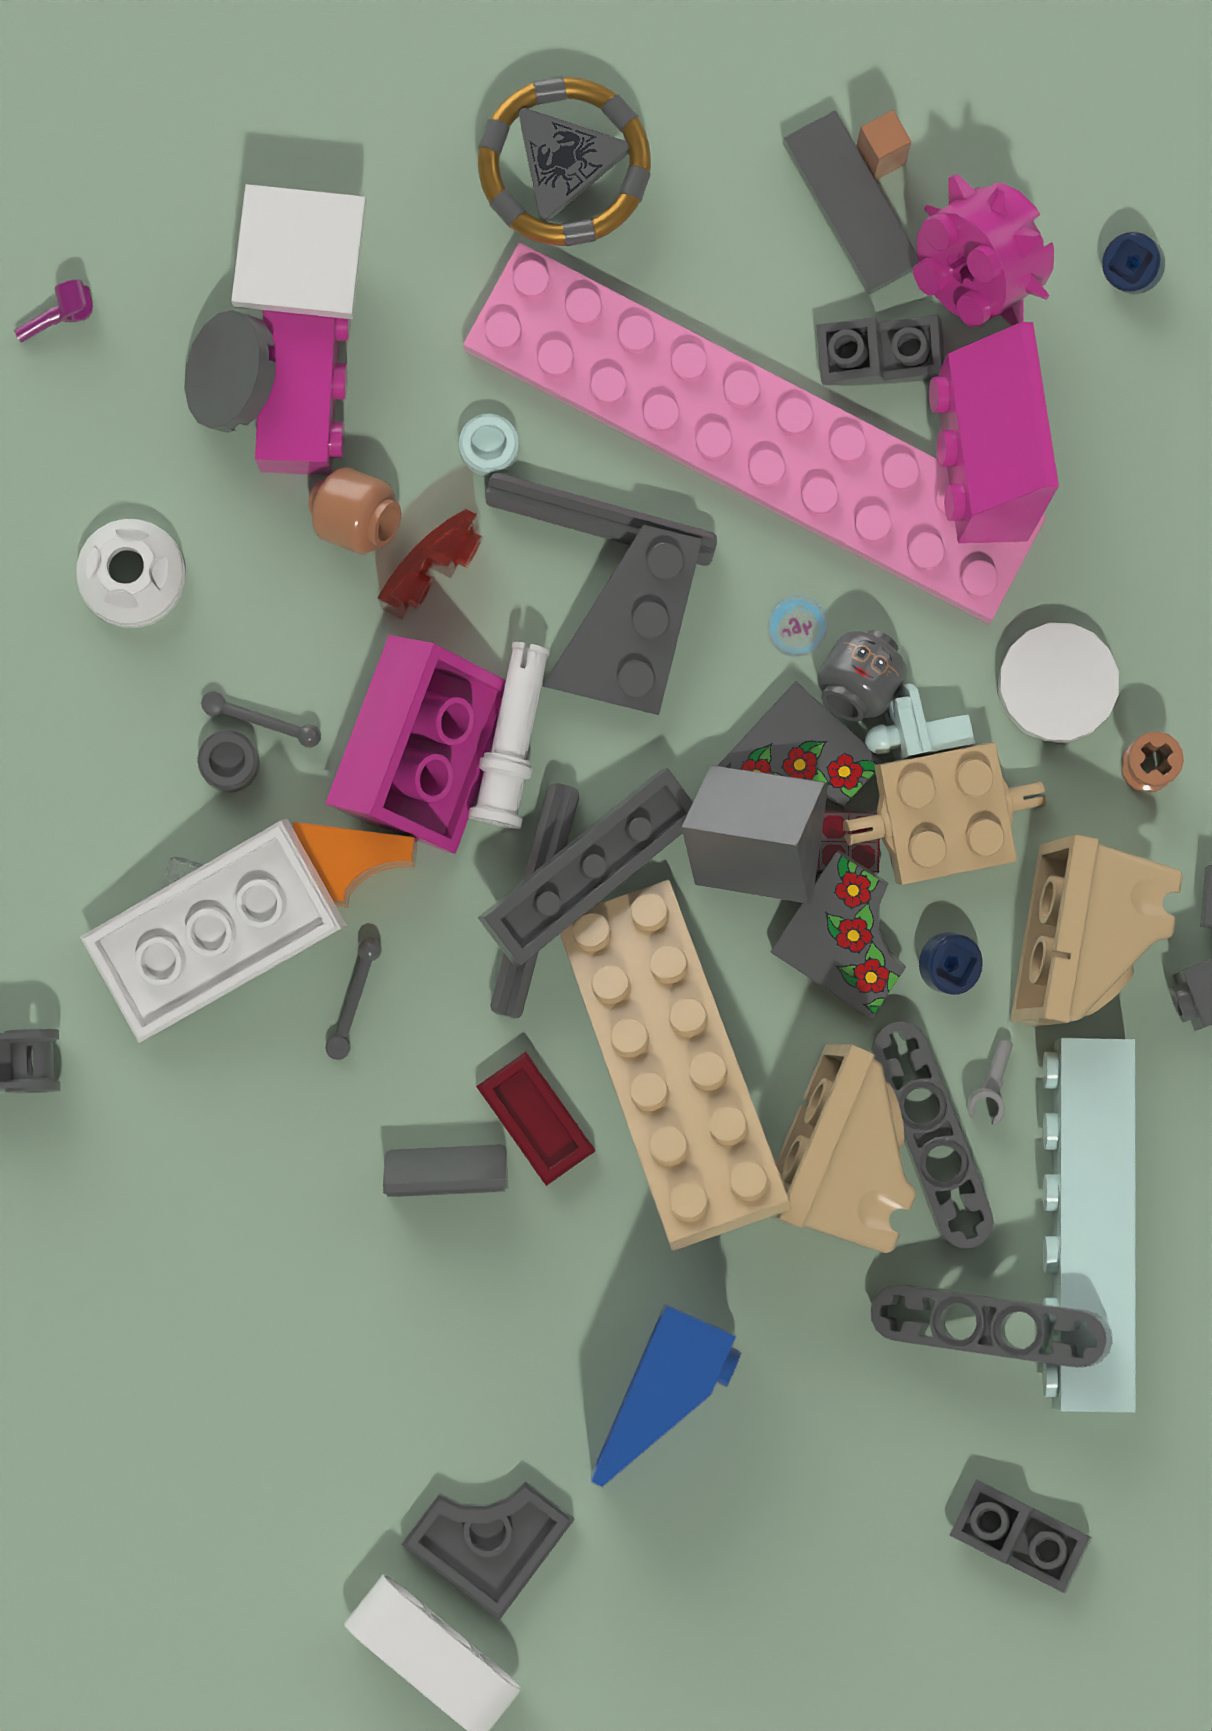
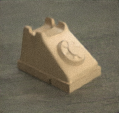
[1010,834,1183,1027]
[769,1044,916,1253]

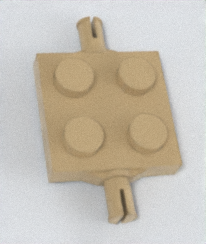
[843,742,1047,885]

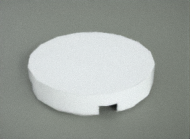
[998,623,1119,743]

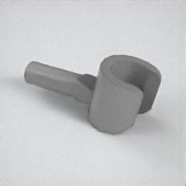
[967,1039,1013,1126]

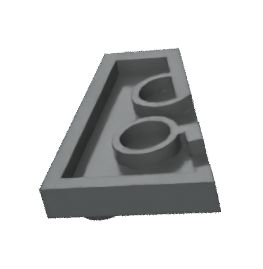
[542,525,703,715]

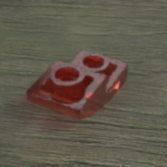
[377,509,483,620]

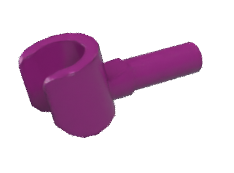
[14,279,93,342]

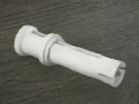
[468,642,550,829]

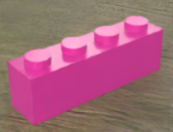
[255,310,351,475]

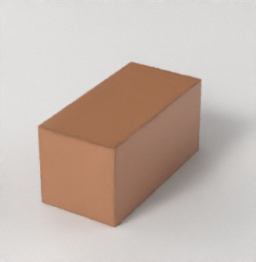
[856,110,912,181]

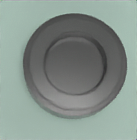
[197,730,260,792]

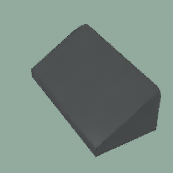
[383,1144,508,1197]

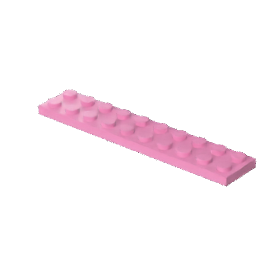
[463,242,1047,624]

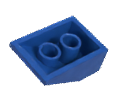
[591,1304,742,1487]

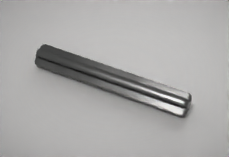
[485,473,717,566]
[490,783,579,1018]

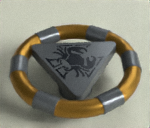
[478,76,651,247]

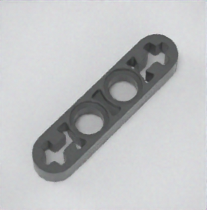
[871,1021,994,1249]
[871,1285,1113,1368]

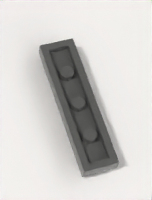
[478,768,693,966]

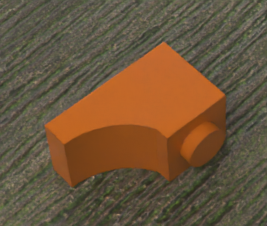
[292,822,418,908]

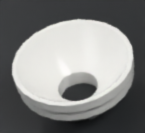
[76,519,186,628]

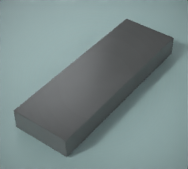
[783,110,919,295]

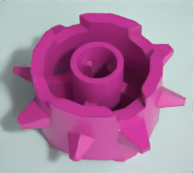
[913,174,1054,327]

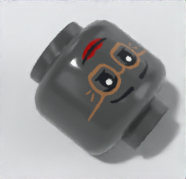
[817,630,907,722]

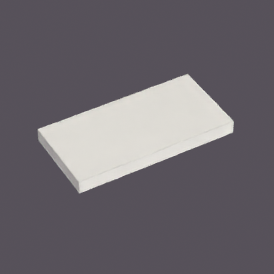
[80,819,347,1043]

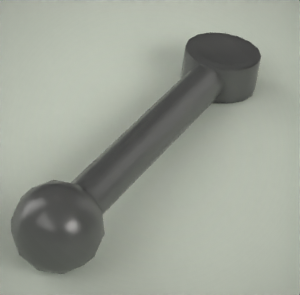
[201,691,321,748]
[325,938,382,1060]

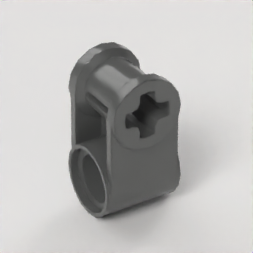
[0,1029,60,1093]

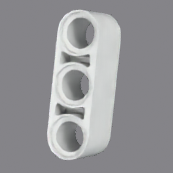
[344,1574,522,1731]

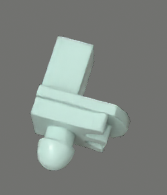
[865,683,975,761]

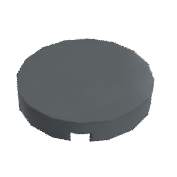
[184,310,276,433]

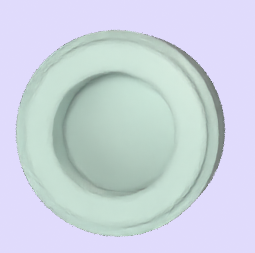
[459,414,519,477]

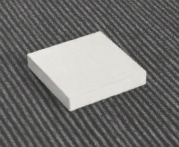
[231,184,367,319]

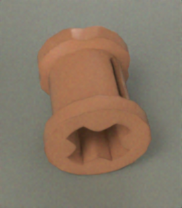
[1121,731,1184,793]

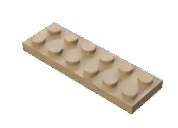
[560,880,791,1251]

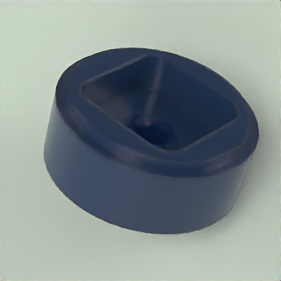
[1102,232,1165,294]
[919,932,983,995]

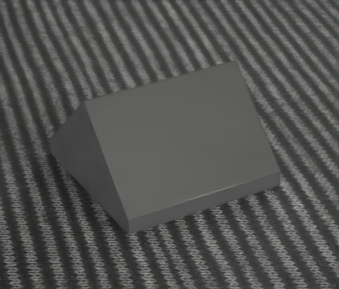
[682,765,828,904]

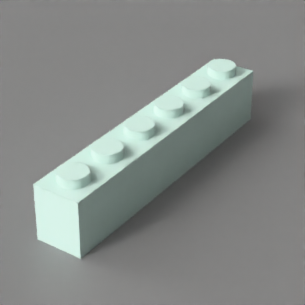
[1042,1038,1136,1413]

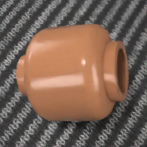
[308,467,401,555]

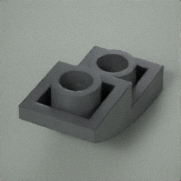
[817,315,945,386]
[950,1479,1092,1593]

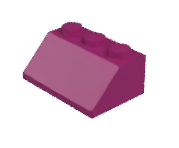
[929,322,1059,543]
[325,635,506,854]

